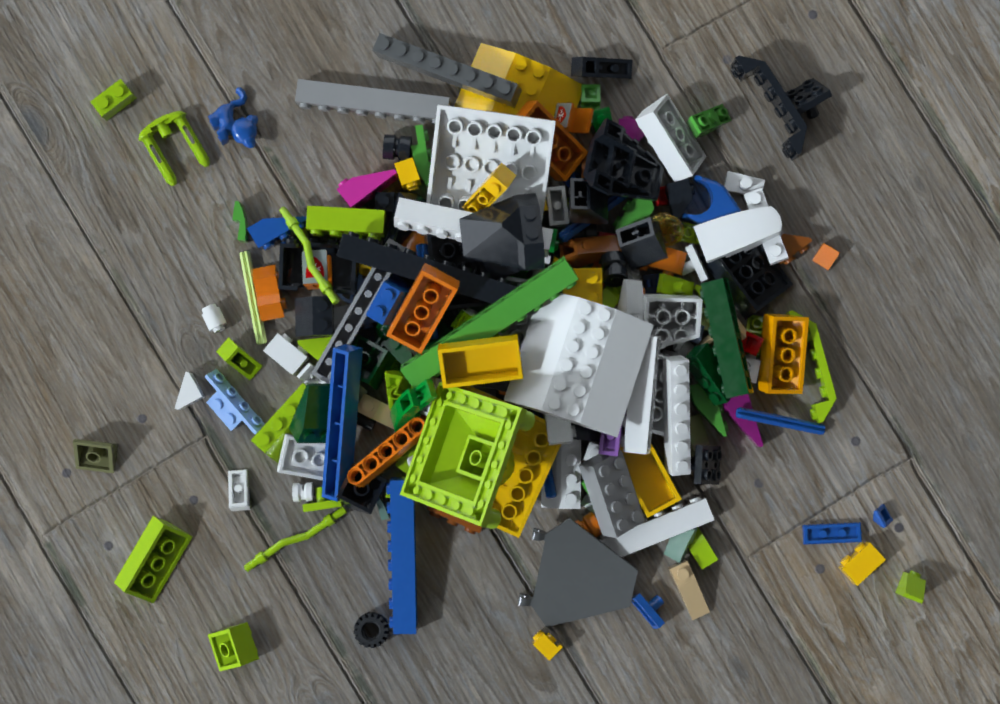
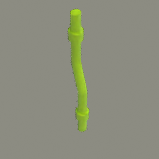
[279,206,339,305]
[244,506,347,572]

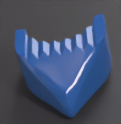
[681,175,741,225]

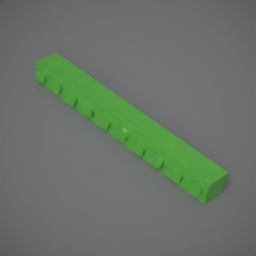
[400,256,579,388]

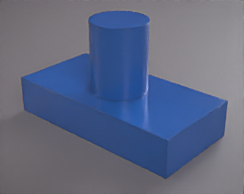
[631,593,665,629]

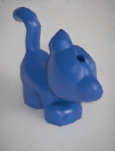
[208,87,258,148]

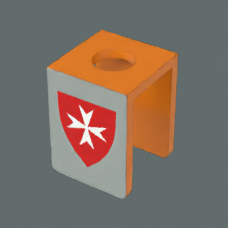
[554,103,594,133]
[302,249,333,290]

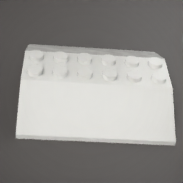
[426,104,556,223]
[504,293,654,438]

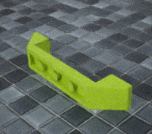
[786,310,837,423]

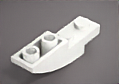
[617,279,644,320]

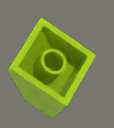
[208,622,259,671]

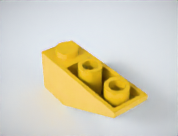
[462,163,517,213]

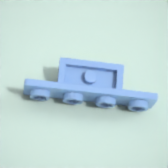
[205,369,265,434]

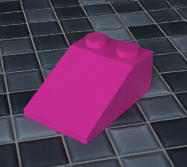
[337,169,399,209]

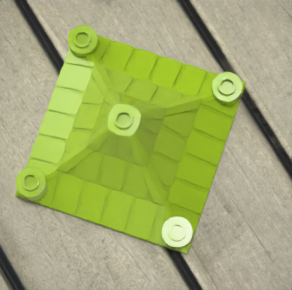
[400,382,535,529]

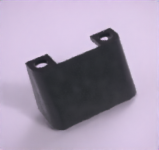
[278,235,359,295]

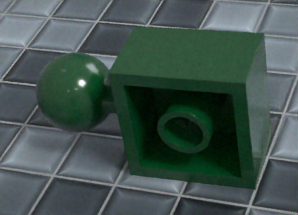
[352,322,396,390]

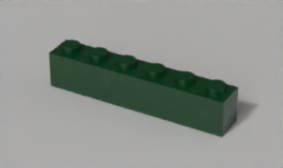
[700,278,754,399]

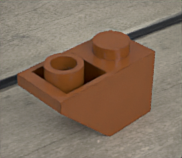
[778,234,813,265]

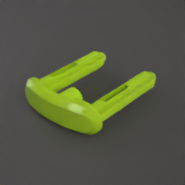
[138,111,210,186]

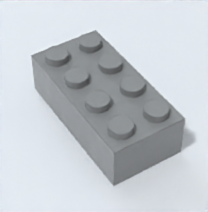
[579,450,645,538]

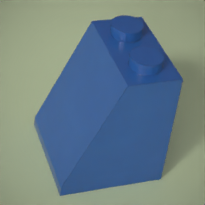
[366,274,412,326]

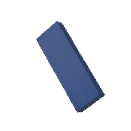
[802,522,862,545]

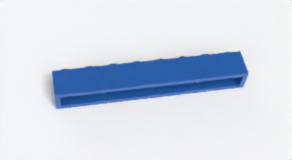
[322,344,363,502]
[386,477,418,634]

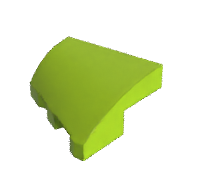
[385,370,413,410]

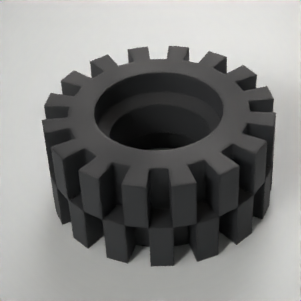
[354,612,389,648]

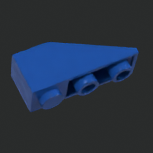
[247,216,306,251]

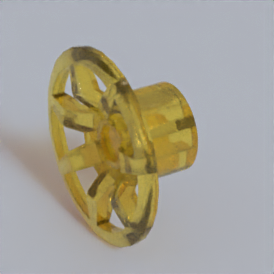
[651,212,685,247]

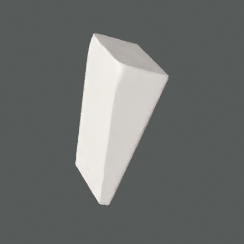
[228,469,250,511]

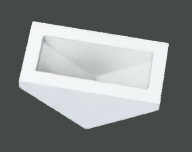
[174,372,205,410]

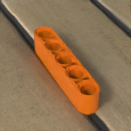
[347,417,425,487]

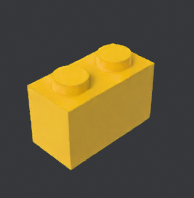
[394,157,422,192]
[838,541,886,586]

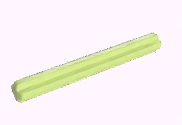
[240,251,267,345]

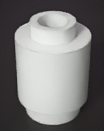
[202,303,227,333]

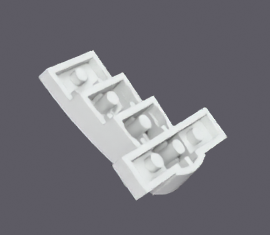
[693,188,789,265]

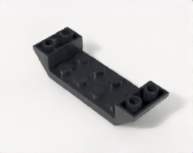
[730,56,807,161]

